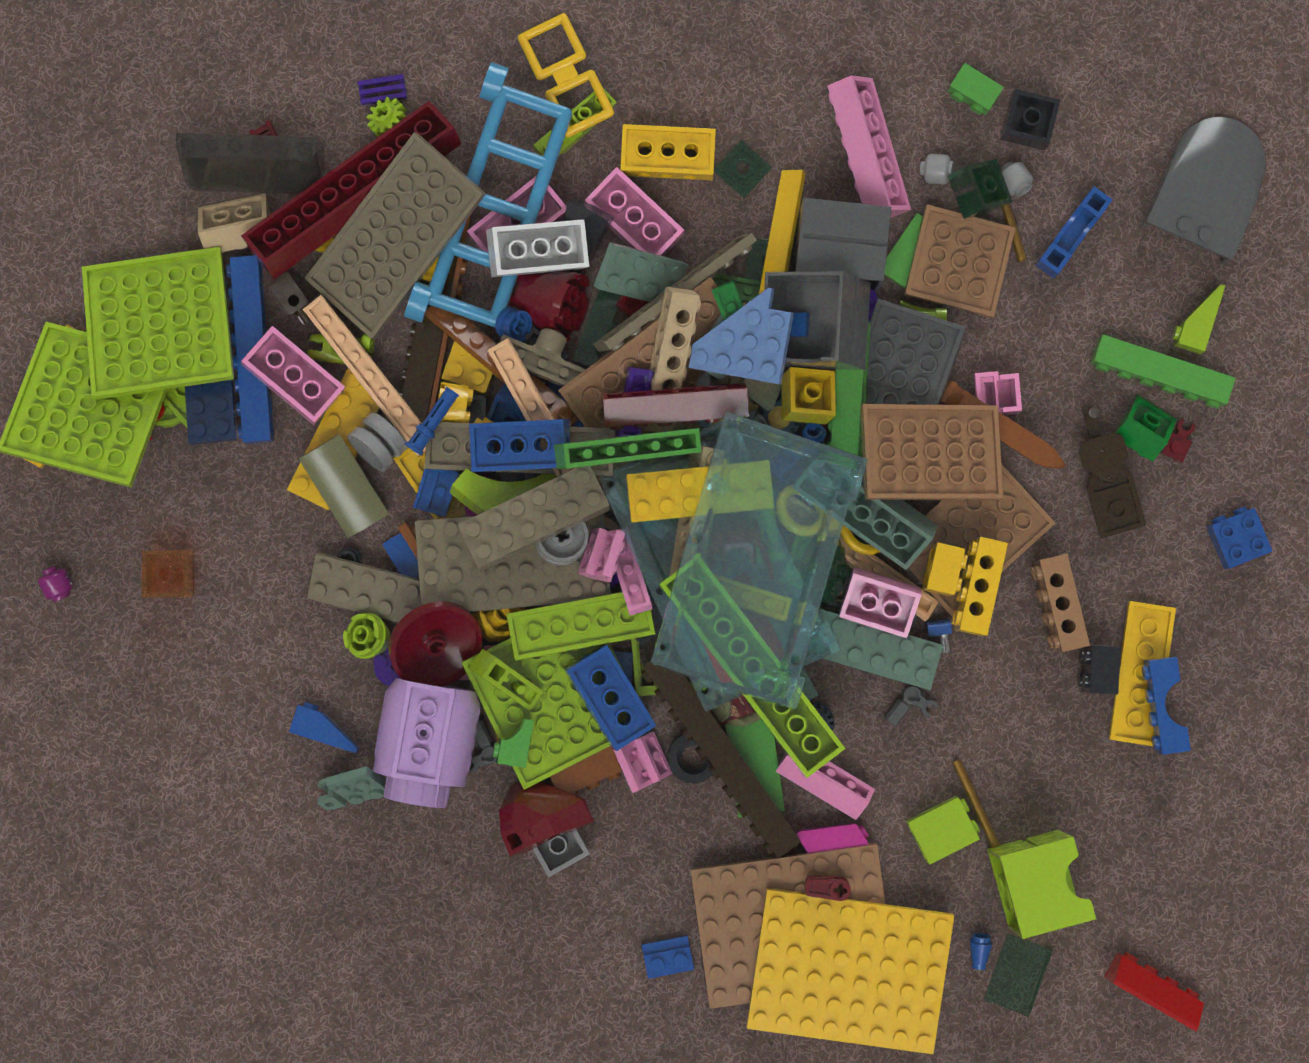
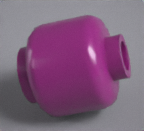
[38,565,73,602]

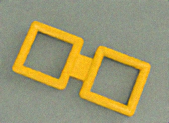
[518,13,614,138]

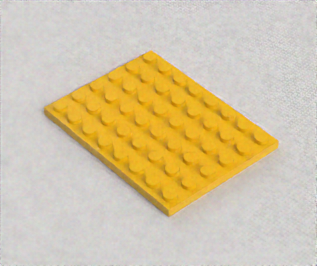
[746,888,954,1054]

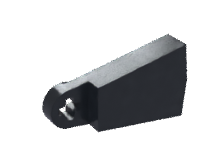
[564,198,614,274]

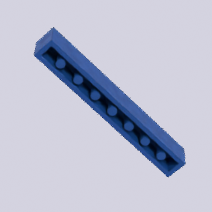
[227,256,274,444]

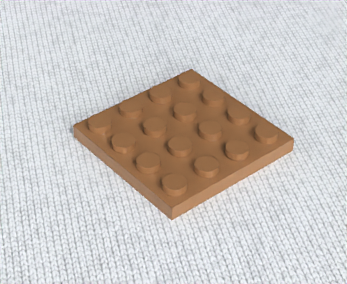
[904,204,1015,318]

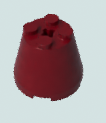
[510,271,590,342]

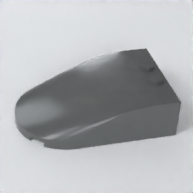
[1139,117,1266,266]

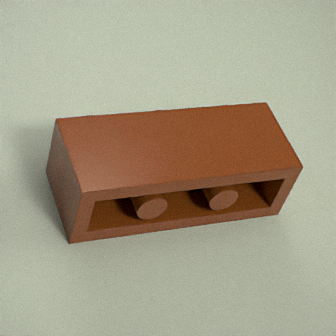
[550,746,623,796]

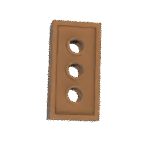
[1030,554,1090,652]

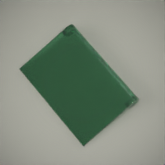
[984,933,1053,1017]

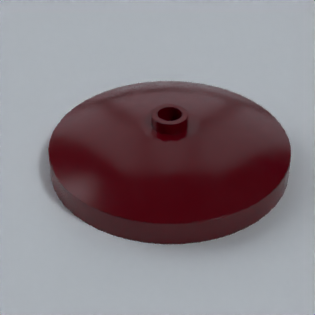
[388,601,483,687]

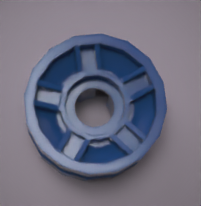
[495,307,532,342]

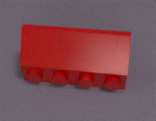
[1104,952,1204,1032]

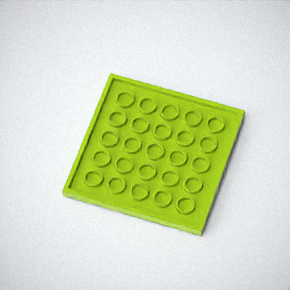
[82,246,234,400]
[0,322,168,488]
[461,638,627,790]

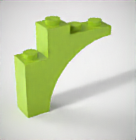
[450,468,557,515]

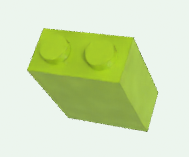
[906,796,980,865]

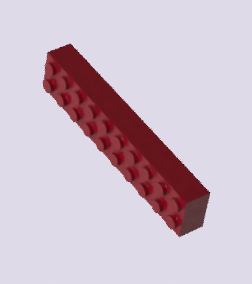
[241,101,462,279]

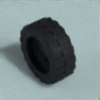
[667,734,712,784]

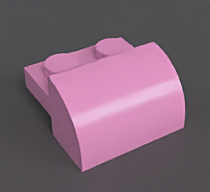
[577,528,625,582]
[614,731,672,793]

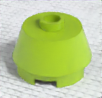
[343,613,391,659]

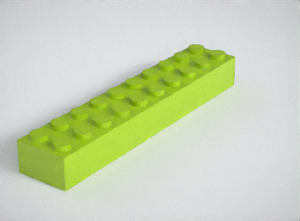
[659,555,846,778]

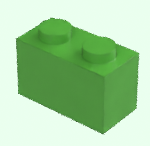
[947,63,1004,115]

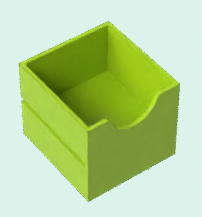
[987,830,1096,939]

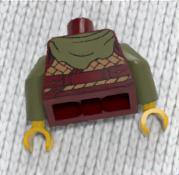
[704,671,761,727]

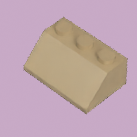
[198,193,270,253]

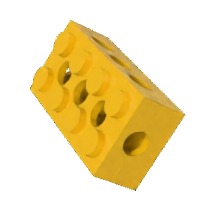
[620,124,716,181]
[951,537,1008,636]

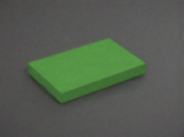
[885,213,923,289]

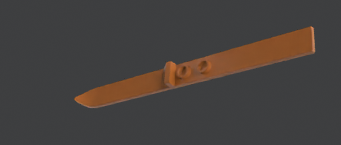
[429,211,474,413]
[941,381,1065,469]

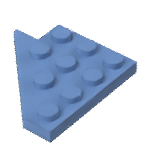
[689,288,794,384]

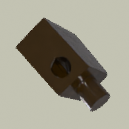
[268,271,311,325]

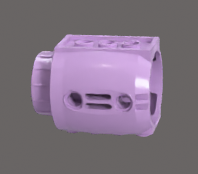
[373,678,480,808]

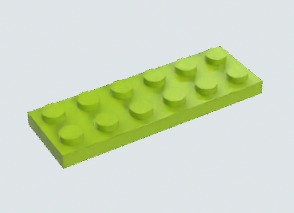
[507,592,655,661]

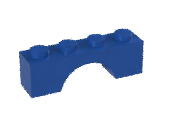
[1035,186,1113,279]
[1142,657,1191,755]

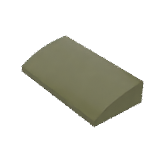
[298,434,389,538]

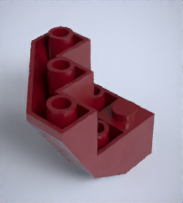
[499,781,594,856]

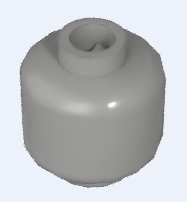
[920,154,955,185]
[999,162,1033,197]

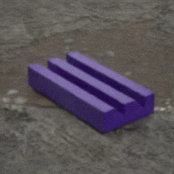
[357,74,407,106]

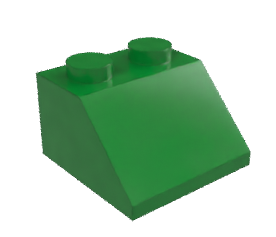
[1115,395,1177,462]

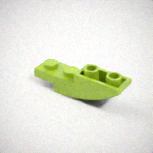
[532,88,617,156]

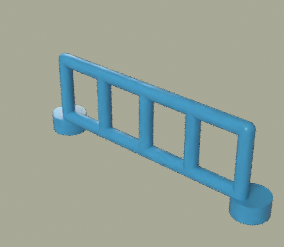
[404,62,572,327]

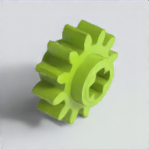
[366,97,407,137]

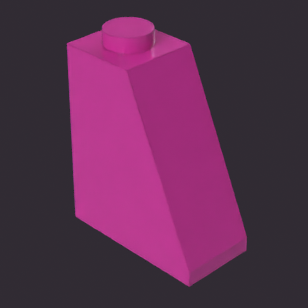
[795,822,869,853]

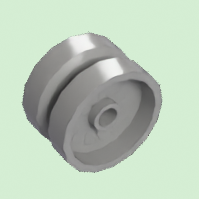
[347,412,407,472]
[535,522,589,566]

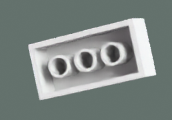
[486,220,589,277]

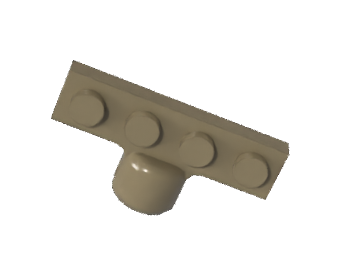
[500,328,586,387]

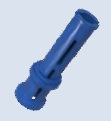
[404,387,459,456]

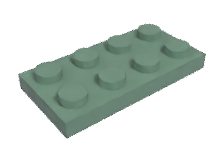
[594,242,688,302]

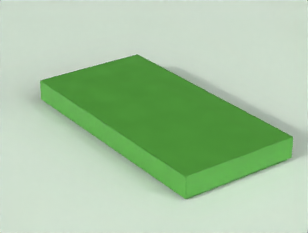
[725,720,785,818]

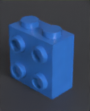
[1206,506,1272,569]

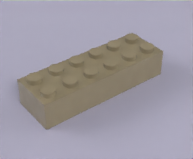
[458,466,610,572]

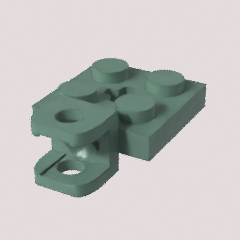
[317,766,386,810]

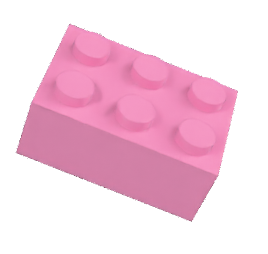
[839,567,922,638]

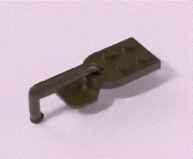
[1079,404,1146,539]

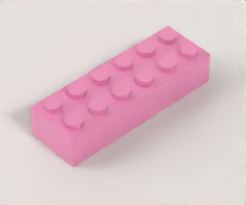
[828,75,911,218]

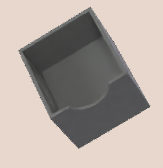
[792,198,891,293]
[764,271,870,370]

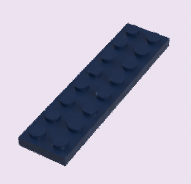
[185,260,237,445]

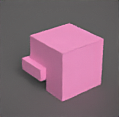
[974,371,1022,415]

